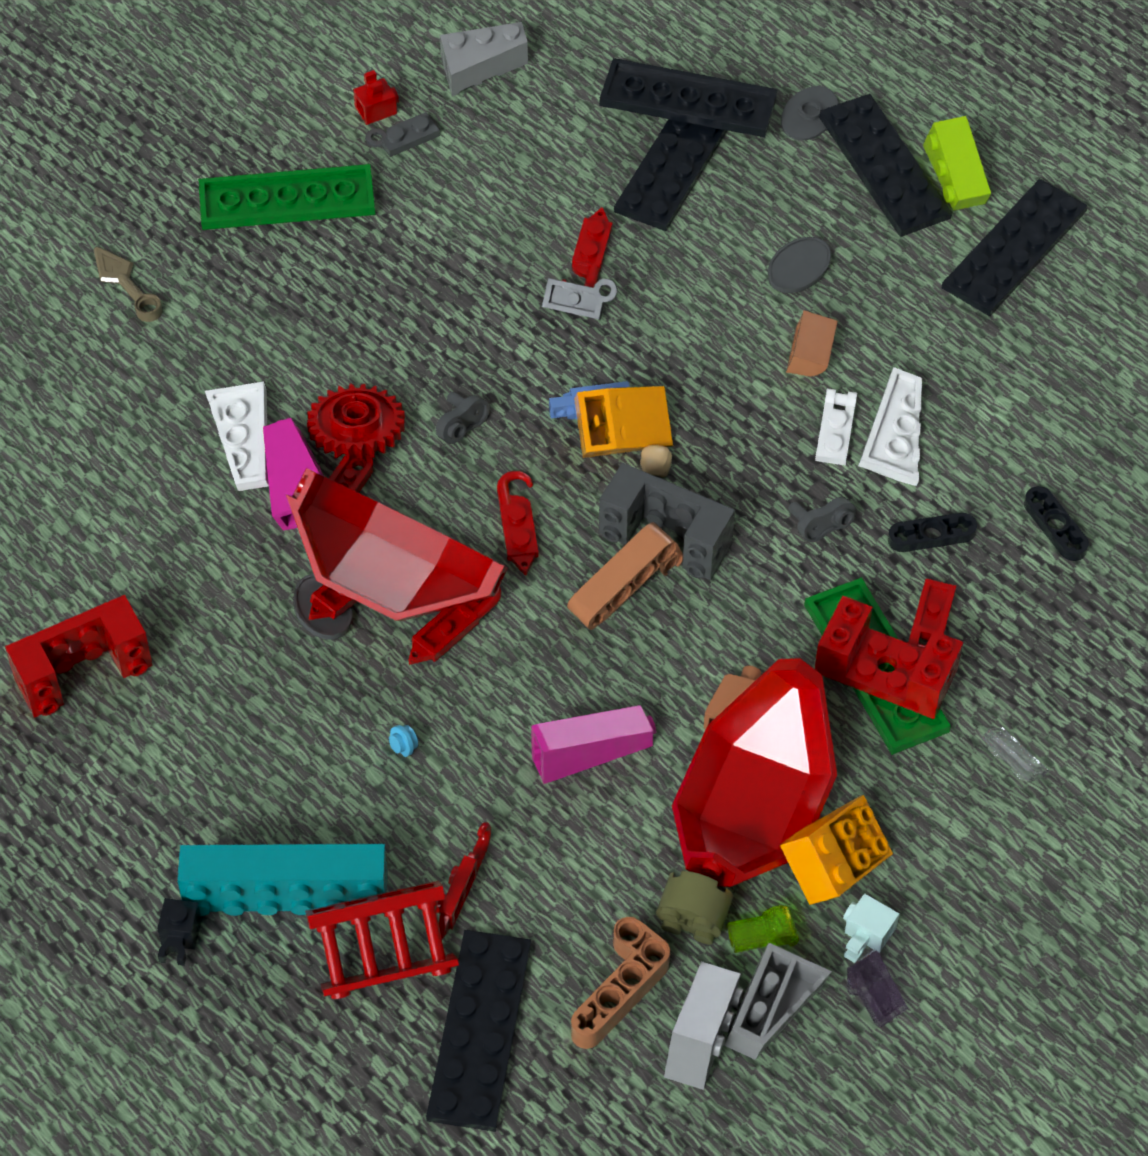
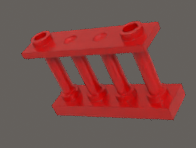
[305,880,459,999]

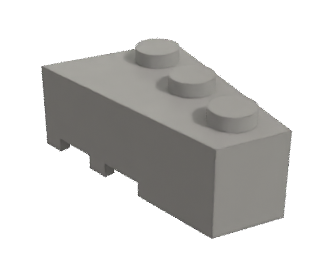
[440,22,528,97]
[724,943,832,1060]
[664,961,744,1090]

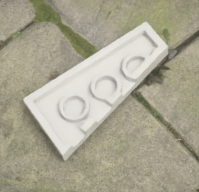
[858,368,922,486]
[205,381,269,491]

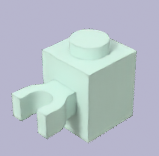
[843,893,899,964]

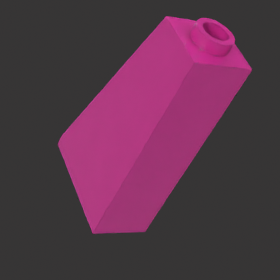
[263,418,324,530]
[531,705,656,784]

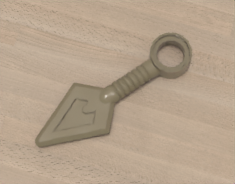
[94,247,162,322]

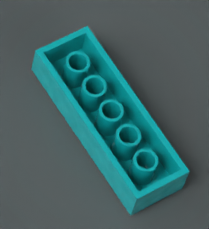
[177,844,388,916]

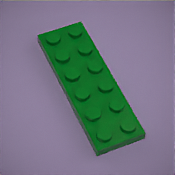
[198,164,375,230]
[804,577,951,755]

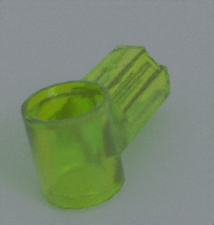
[727,905,800,953]

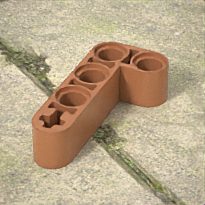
[567,522,683,630]
[571,917,670,1049]

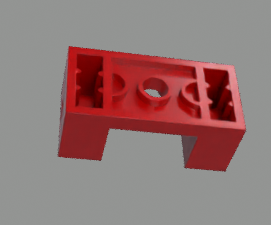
[5,595,153,718]
[814,596,964,719]

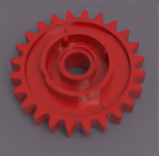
[307,384,405,460]

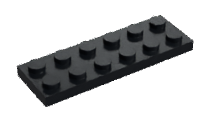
[599,58,778,138]
[819,93,952,237]
[614,119,727,231]
[941,178,1088,316]
[426,930,531,1132]

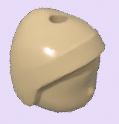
[640,445,672,477]

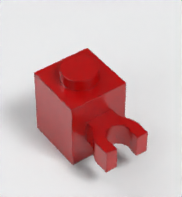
[353,70,399,125]

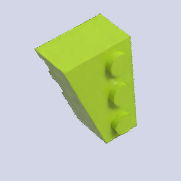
[923,116,991,211]

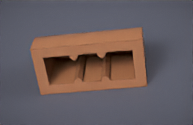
[786,310,838,377]

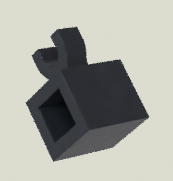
[157,898,202,966]

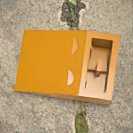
[574,386,673,458]
[780,795,893,905]

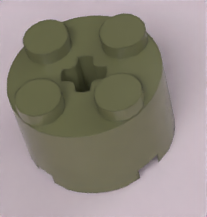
[656,871,733,945]

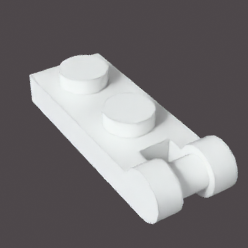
[815,388,857,465]

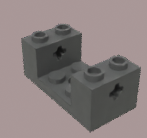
[599,463,735,580]

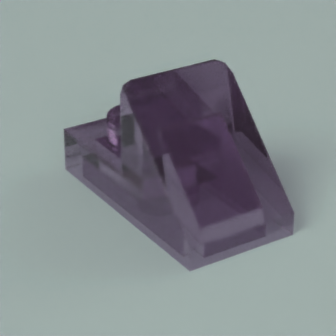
[847,949,908,1027]

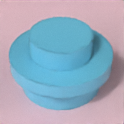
[389,725,418,757]

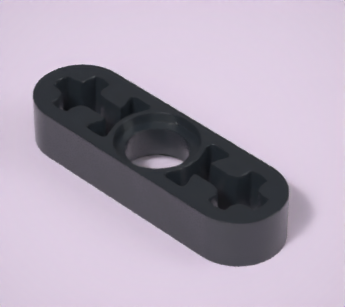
[1024,486,1089,561]
[888,513,977,552]

